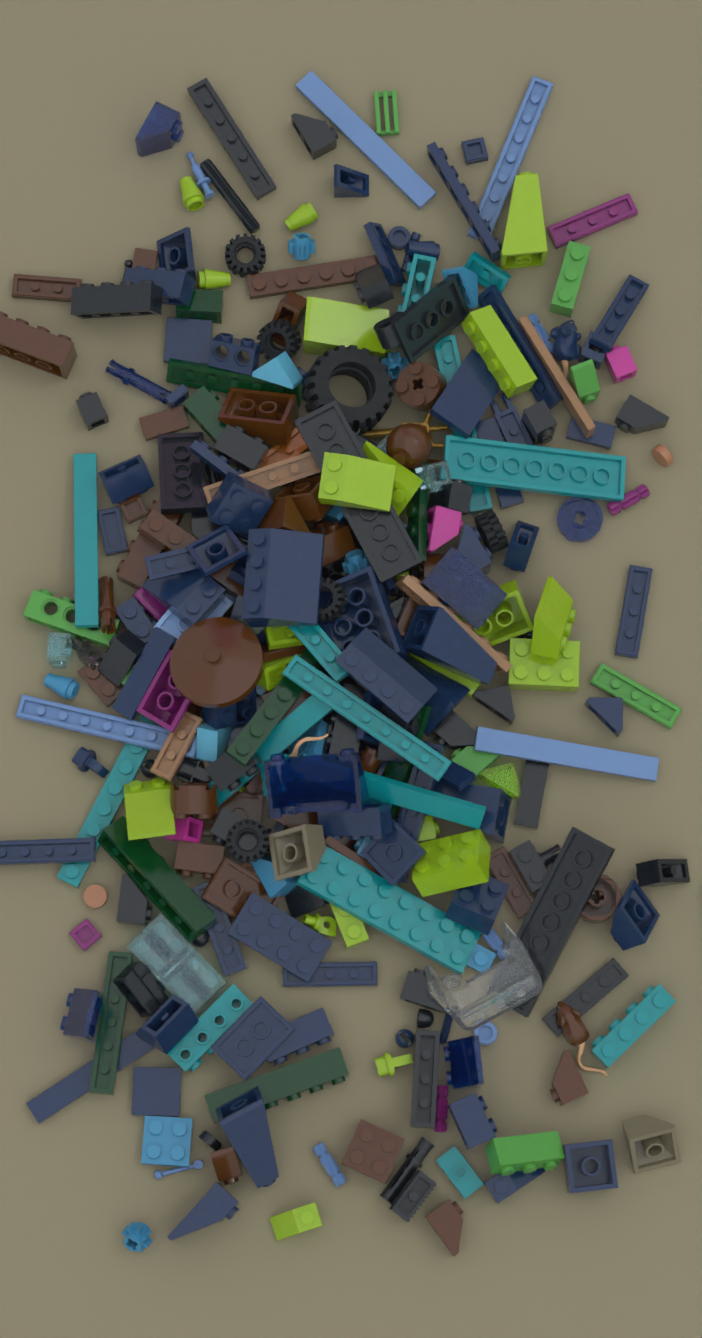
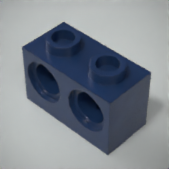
[208,333,262,376]

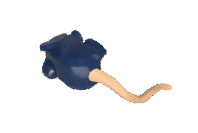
[550,320,581,377]

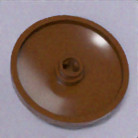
[170,617,264,708]

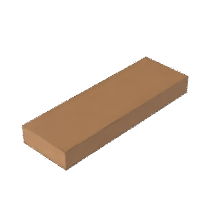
[150,711,204,783]

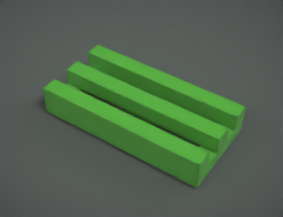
[374,90,399,136]

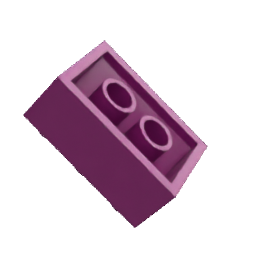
[136,649,191,733]

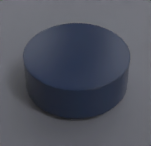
[388,226,411,250]

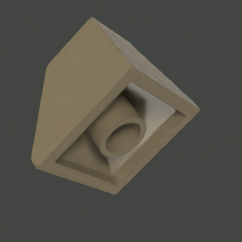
[268,824,326,881]
[622,1115,681,1174]

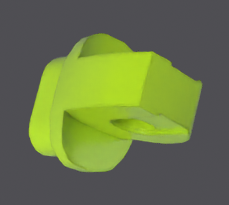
[300,913,337,937]
[374,1052,413,1077]

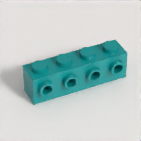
[396,253,436,348]
[168,984,253,1073]
[590,984,676,1069]

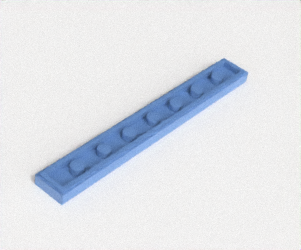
[295,71,436,210]
[467,76,554,240]
[16,694,197,760]
[473,727,659,782]

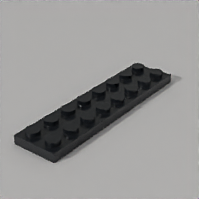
[294,400,423,584]
[486,827,615,1017]

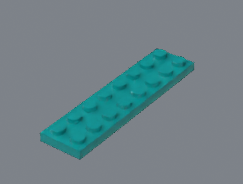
[442,435,626,502]
[295,846,481,975]

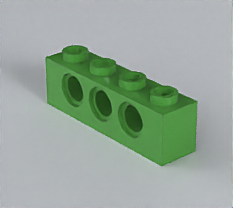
[23,589,121,649]

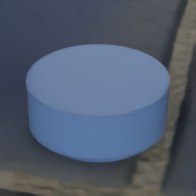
[474,1021,498,1045]

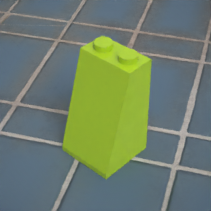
[499,172,548,270]
[303,296,391,360]

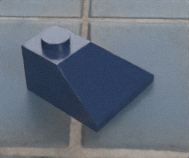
[610,879,660,951]

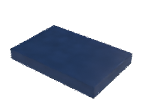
[211,996,295,1082]

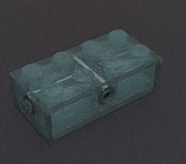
[127,914,227,1015]

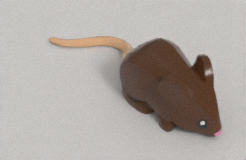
[556,1001,608,1076]

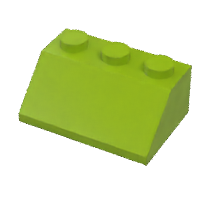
[531,576,576,659]

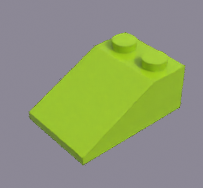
[362,441,424,516]
[318,452,396,512]
[455,580,534,646]
[124,777,176,840]

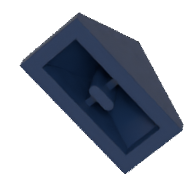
[334,164,369,198]
[584,697,623,737]

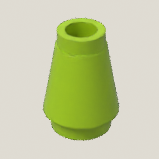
[179,176,205,211]
[284,202,319,232]
[197,268,231,290]

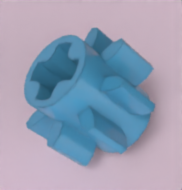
[288,233,316,260]
[381,351,409,379]
[341,549,370,575]
[122,1221,153,1252]

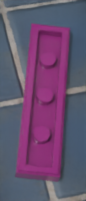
[547,193,638,249]

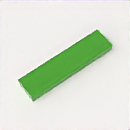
[589,662,682,729]

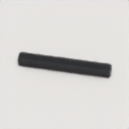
[200,159,260,234]

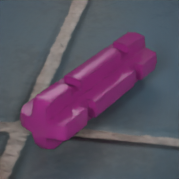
[607,484,650,516]
[434,1085,449,1133]

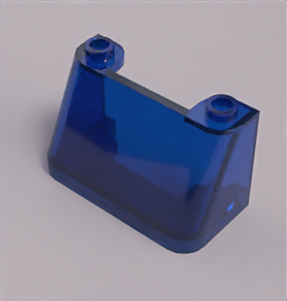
[263,748,370,819]

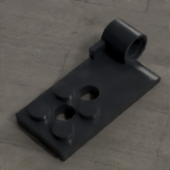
[373,276,470,364]

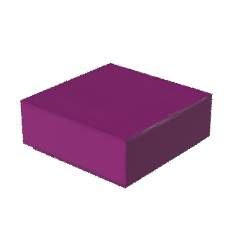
[69,919,102,952]

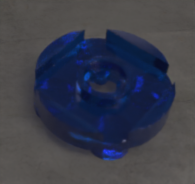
[557,497,603,542]

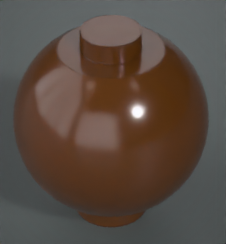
[386,423,432,470]

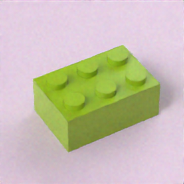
[507,638,580,692]
[412,829,491,897]

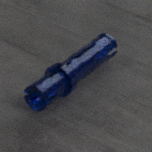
[105,359,172,404]

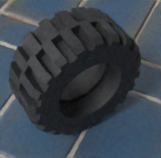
[302,345,394,435]

